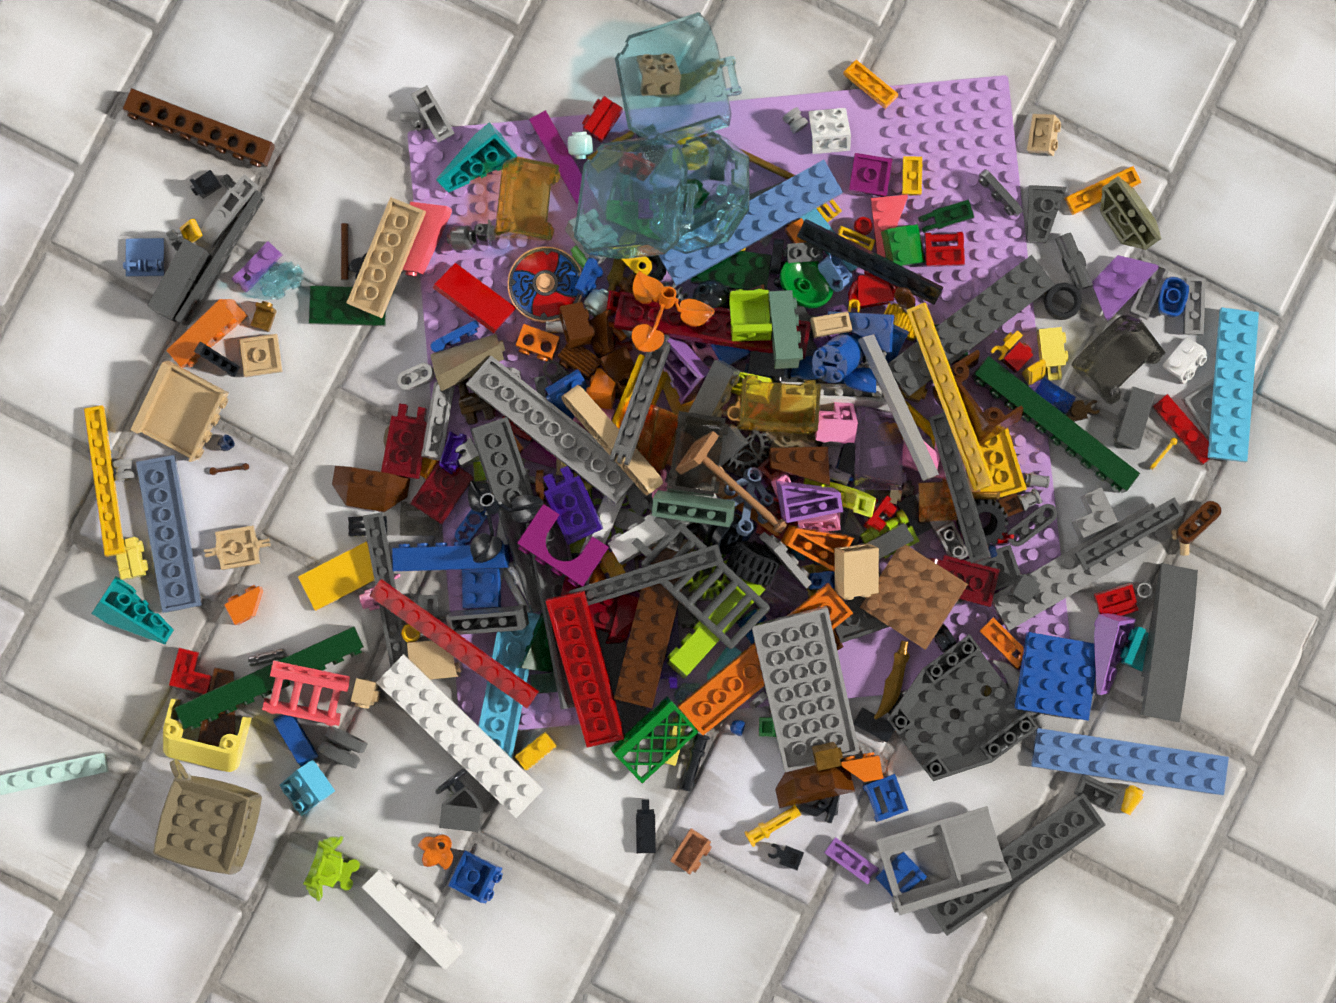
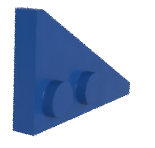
[828,311,894,352]

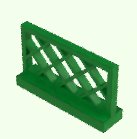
[610,696,699,784]

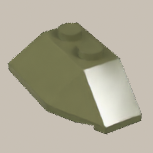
[1100,176,1162,250]

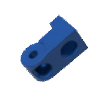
[808,571,835,590]

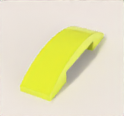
[803,478,876,517]

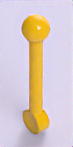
[1149,438,1177,470]

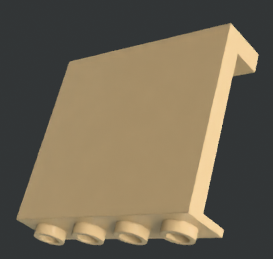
[130,361,229,462]

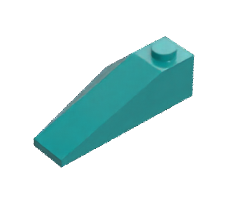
[436,122,518,193]
[91,576,174,645]

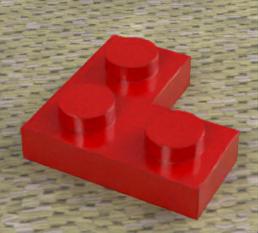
[169,648,212,694]

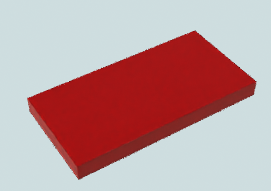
[433,263,516,333]

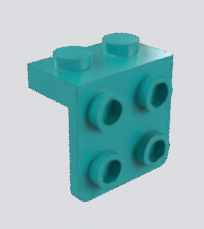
[1120,627,1149,672]

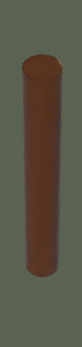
[341,223,349,281]

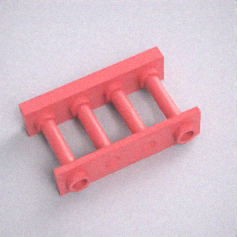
[262,661,350,726]

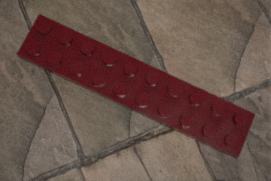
[614,292,811,359]

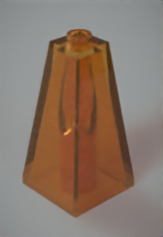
[636,404,685,476]

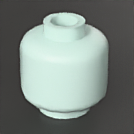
[567,131,593,159]
[584,288,609,317]

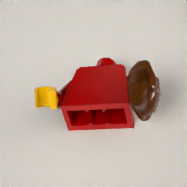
[848,270,916,314]

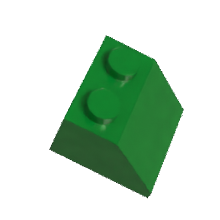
[881,225,925,267]

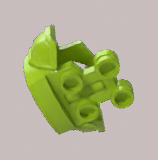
[303,836,360,902]

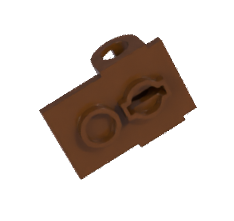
[599,346,635,401]

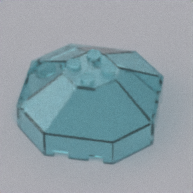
[650,131,749,254]

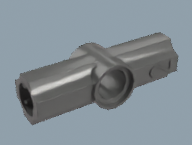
[1055,232,1093,291]

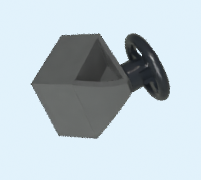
[435,768,484,832]

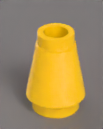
[1120,784,1144,815]

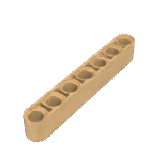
[562,385,663,496]

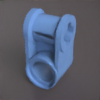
[818,254,854,292]

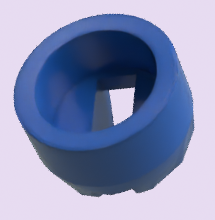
[730,720,746,736]

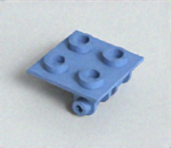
[123,238,164,277]

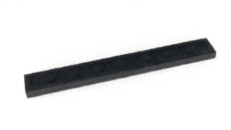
[797,219,943,305]

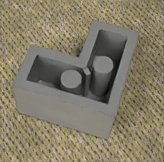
[1071,487,1118,540]

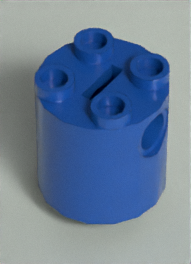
[812,335,863,383]

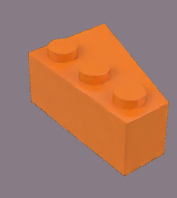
[781,525,854,572]

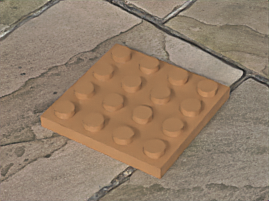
[860,545,968,650]

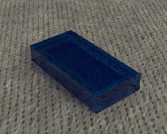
[1035,377,1076,414]

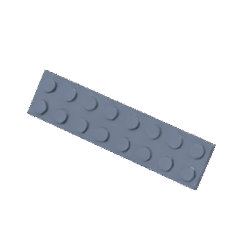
[136,455,202,613]

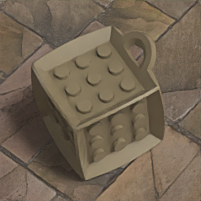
[153,759,262,875]

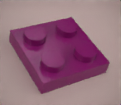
[849,153,893,197]

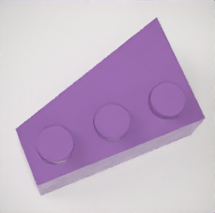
[663,337,710,404]
[776,480,843,523]

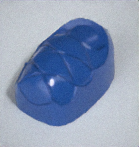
[1158,277,1189,318]

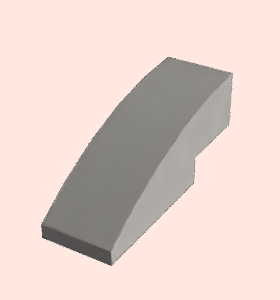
[411,85,455,143]

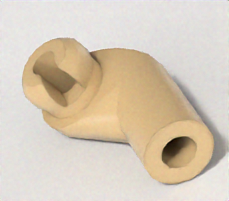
[1171,529,1190,556]

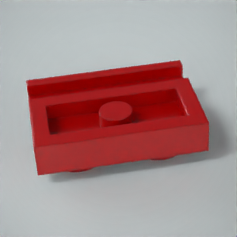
[1094,583,1139,616]

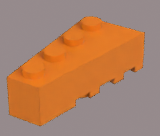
[166,299,248,368]

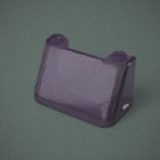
[855,406,906,490]

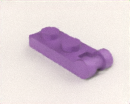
[232,241,283,293]
[824,837,879,884]

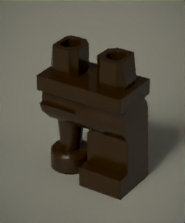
[454,376,496,426]

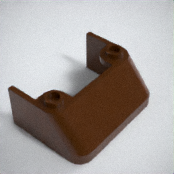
[933,349,1023,446]

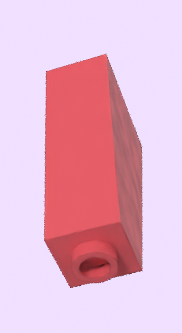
[402,202,452,277]

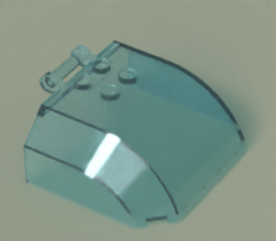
[615,12,742,143]
[574,134,698,259]

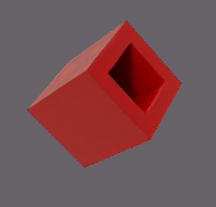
[1001,342,1033,373]

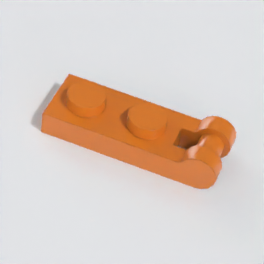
[979,618,1024,669]

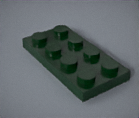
[691,251,771,291]
[309,286,386,327]

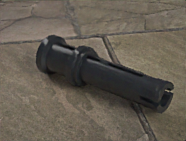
[680,733,710,792]

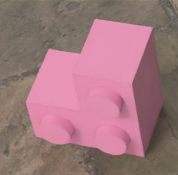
[814,402,858,444]

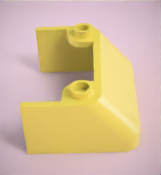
[163,699,252,772]

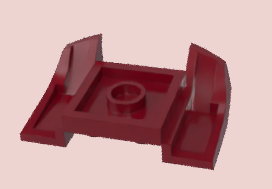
[561,577,639,644]

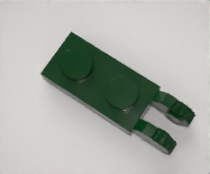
[918,199,975,233]

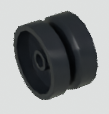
[698,514,746,555]

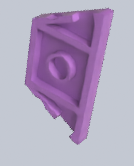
[1092,255,1158,321]

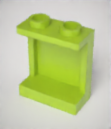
[729,289,772,341]

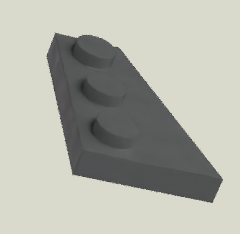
[1026,185,1067,243]

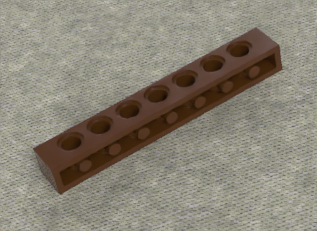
[123,88,275,168]

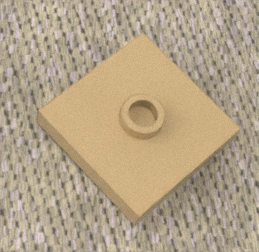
[239,334,283,378]

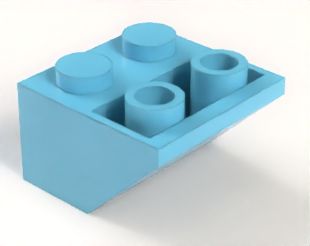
[279,760,335,816]

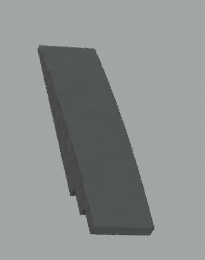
[1141,563,1198,722]

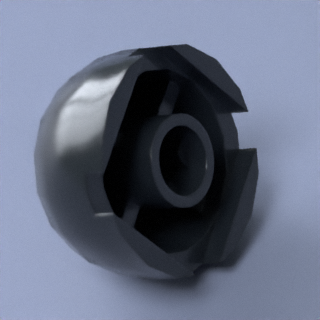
[692,280,730,309]

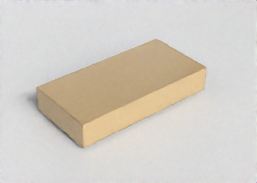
[810,312,852,338]

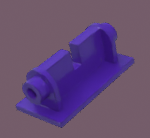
[439,431,467,474]

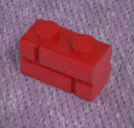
[582,96,623,143]

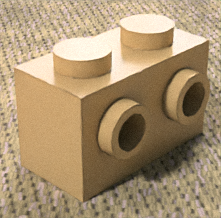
[351,678,381,708]

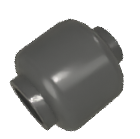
[447,226,477,251]

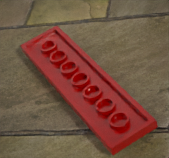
[546,590,625,748]

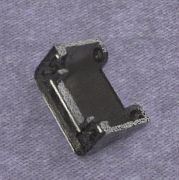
[1071,315,1166,405]
[667,411,729,497]

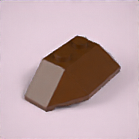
[332,465,411,512]
[775,765,855,808]

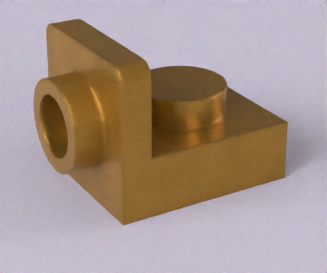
[250,301,277,332]

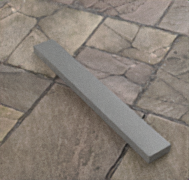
[858,334,939,481]

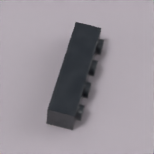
[194,342,241,377]

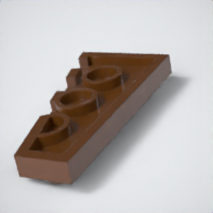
[197,667,236,747]

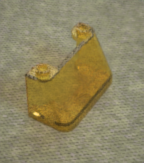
[495,156,560,241]
[737,375,821,434]

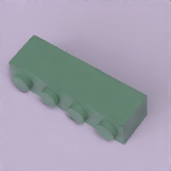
[768,290,803,369]
[652,490,735,527]

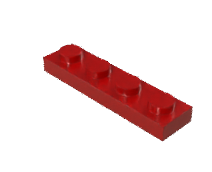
[1152,394,1210,465]

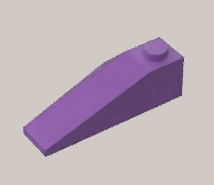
[1094,613,1136,695]

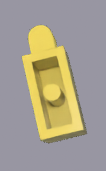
[1036,327,1068,381]

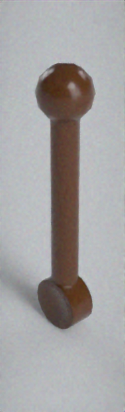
[209,463,249,475]

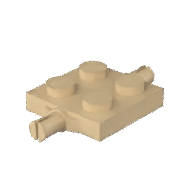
[204,526,271,570]

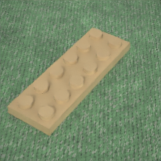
[347,197,426,318]

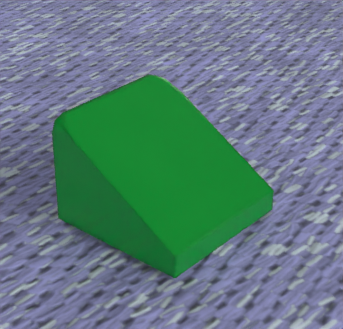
[759,717,776,737]

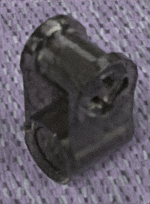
[543,360,570,383]

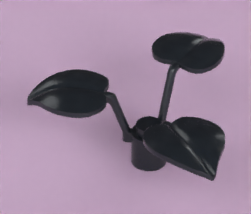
[468,481,544,563]

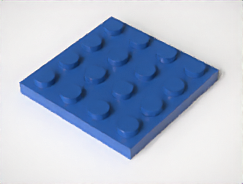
[1014,632,1096,721]

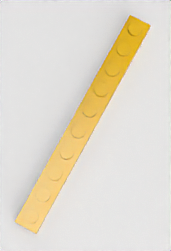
[906,303,994,491]

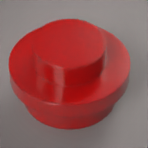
[854,217,873,236]

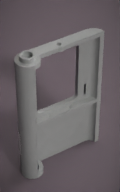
[876,806,1012,916]

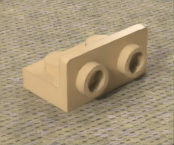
[1027,114,1061,156]

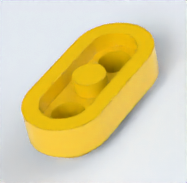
[619,243,652,275]

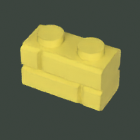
[115,537,149,581]

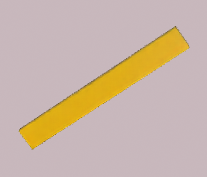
[84,405,125,557]

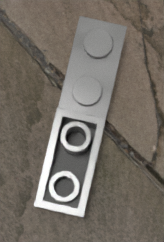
[200,174,260,247]
[915,486,969,560]

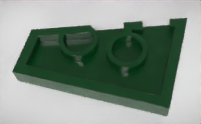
[517,612,554,673]

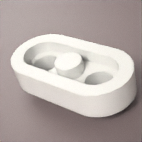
[397,363,435,391]

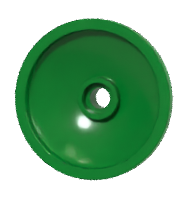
[780,261,834,308]

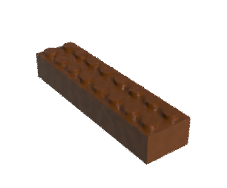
[614,547,683,708]

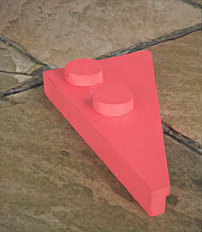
[870,195,908,258]

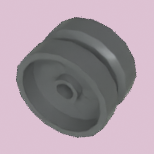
[317,726,368,769]

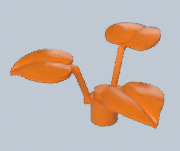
[632,271,715,352]

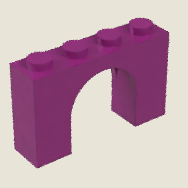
[517,504,609,587]

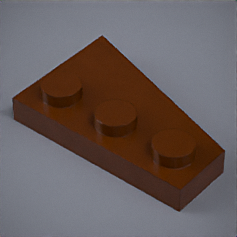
[769,447,830,486]

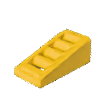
[1022,359,1046,385]

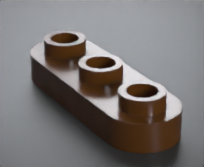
[1176,501,1222,544]

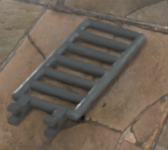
[632,517,770,649]

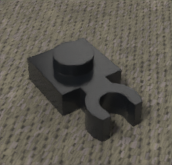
[768,843,804,871]

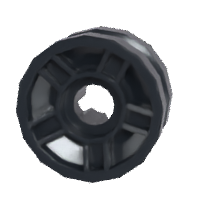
[934,623,956,653]

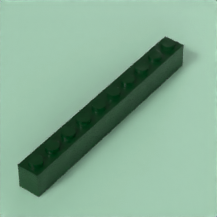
[971,356,1140,493]
[175,626,364,731]

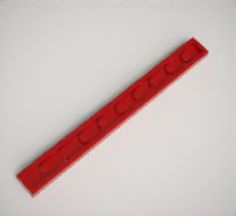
[370,579,539,709]

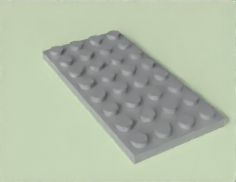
[752,606,860,772]

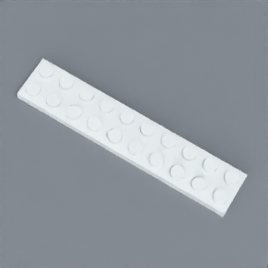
[376,654,544,818]

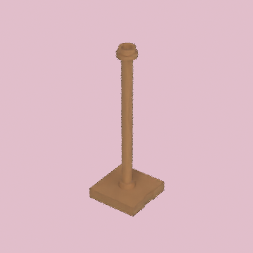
[675,431,787,533]

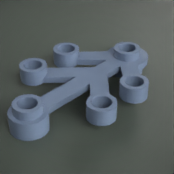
[724,467,774,536]

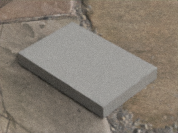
[1181,378,1214,440]

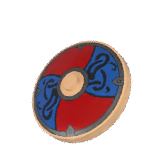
[507,247,582,323]

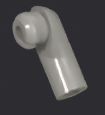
[400,112,426,131]

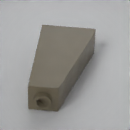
[430,334,506,391]

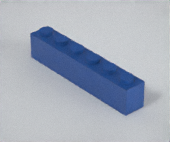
[392,541,510,572]

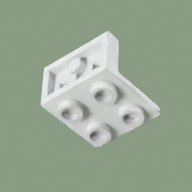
[808,108,851,154]

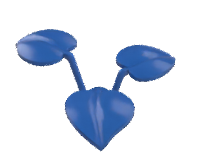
[791,331,877,393]

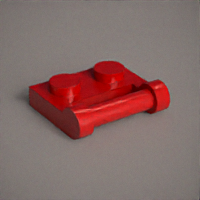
[924,232,965,267]

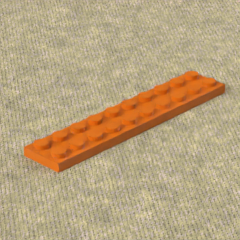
[678,583,853,735]

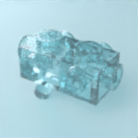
[259,261,304,300]

